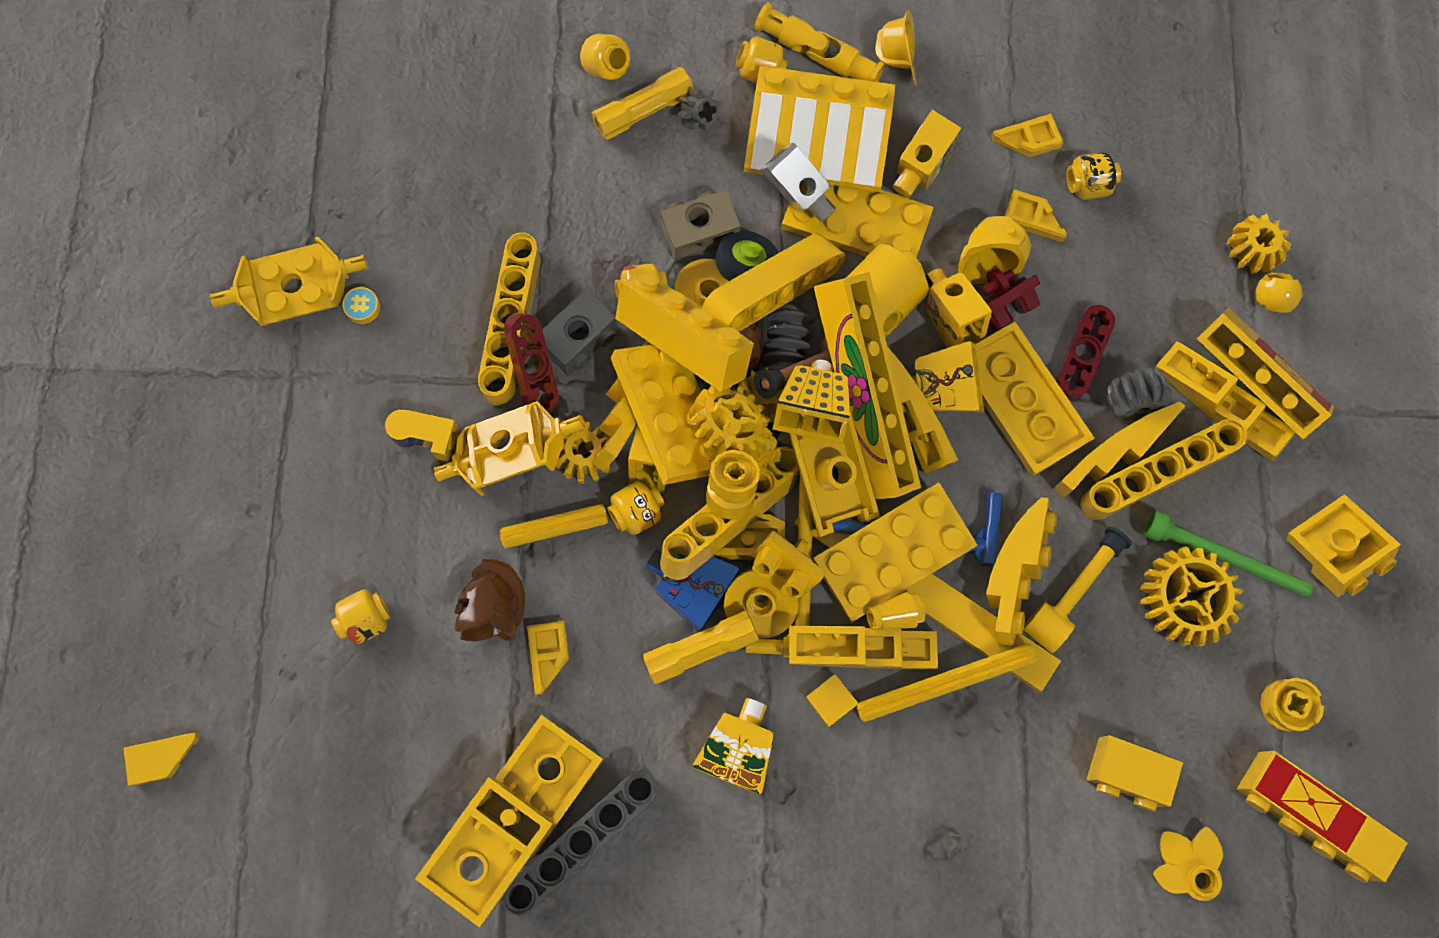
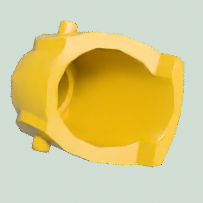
[958,216,1032,284]

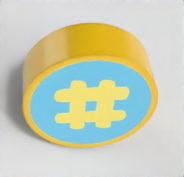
[342,287,380,324]

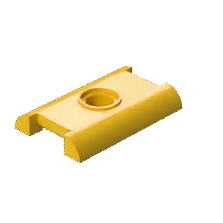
[789,411,880,537]

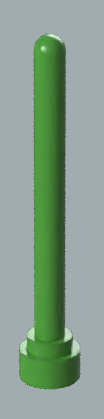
[1142,509,1313,596]

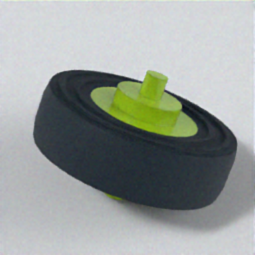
[716,231,778,281]

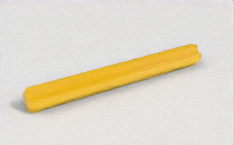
[856,644,1037,722]

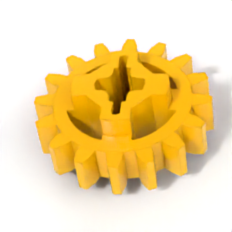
[690,385,770,455]

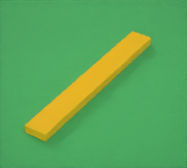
[793,518,1061,693]

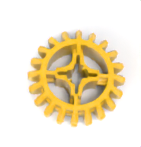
[1140,547,1244,647]

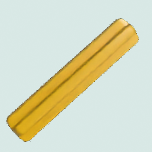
[500,504,608,548]

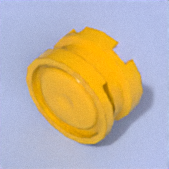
[1260,678,1324,732]

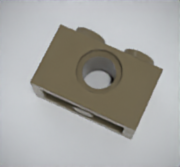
[660,190,741,262]

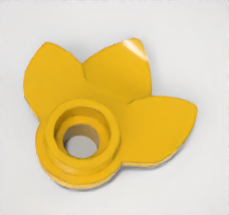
[1153,827,1223,901]

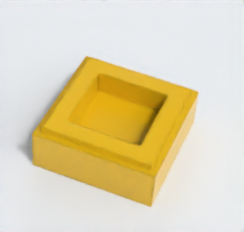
[805,674,858,728]

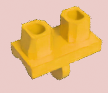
[751,531,826,602]

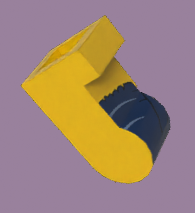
[385,410,459,462]

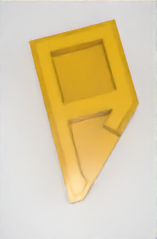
[991,114,1064,158]
[1004,189,1067,243]
[527,621,570,696]
[124,732,200,786]

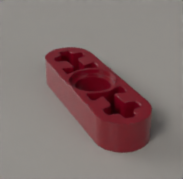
[1056,305,1115,401]
[504,312,559,413]

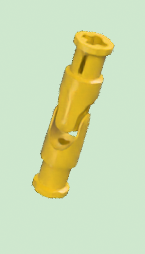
[754,2,885,82]

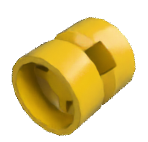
[705,450,760,520]

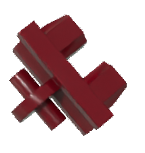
[981,267,1041,331]

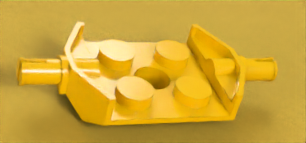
[210,237,368,326]
[434,401,586,496]

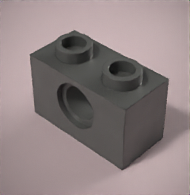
[542,289,618,376]

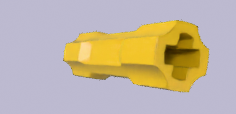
[592,67,694,141]
[643,610,760,684]

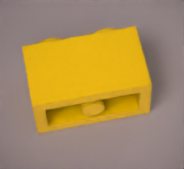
[1086,735,1183,812]

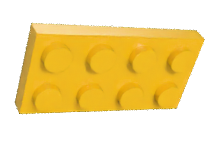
[781,180,934,258]
[975,322,1095,477]
[610,344,717,485]
[812,482,978,622]

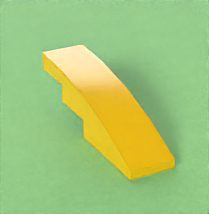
[592,340,652,471]
[1155,341,1296,462]
[888,348,958,475]
[1052,401,1185,499]
[789,626,938,670]

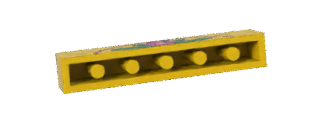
[813,272,921,499]

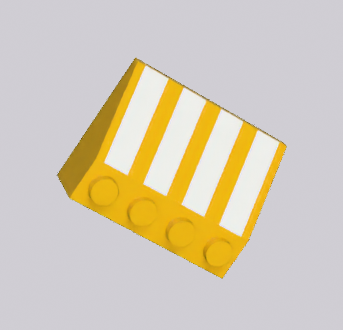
[744,65,895,192]

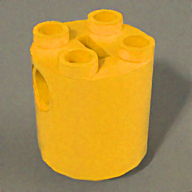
[846,244,929,338]

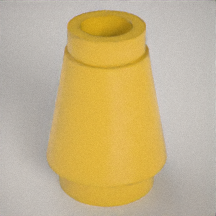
[866,591,926,630]

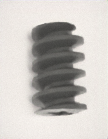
[760,304,816,370]

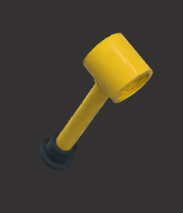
[1023,527,1132,654]

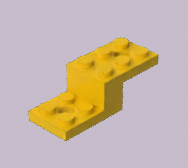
[415,715,604,928]

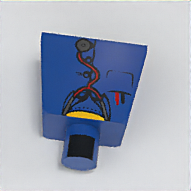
[646,549,739,632]

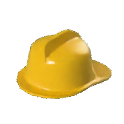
[875,10,917,86]

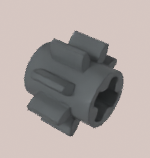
[678,87,722,131]

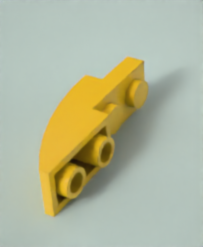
[986,497,1057,646]

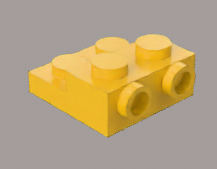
[1286,494,1401,598]

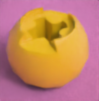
[1256,273,1303,313]

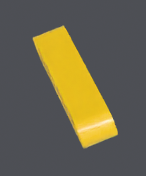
[478,233,541,406]
[702,233,845,332]
[1080,419,1247,520]
[660,446,800,580]

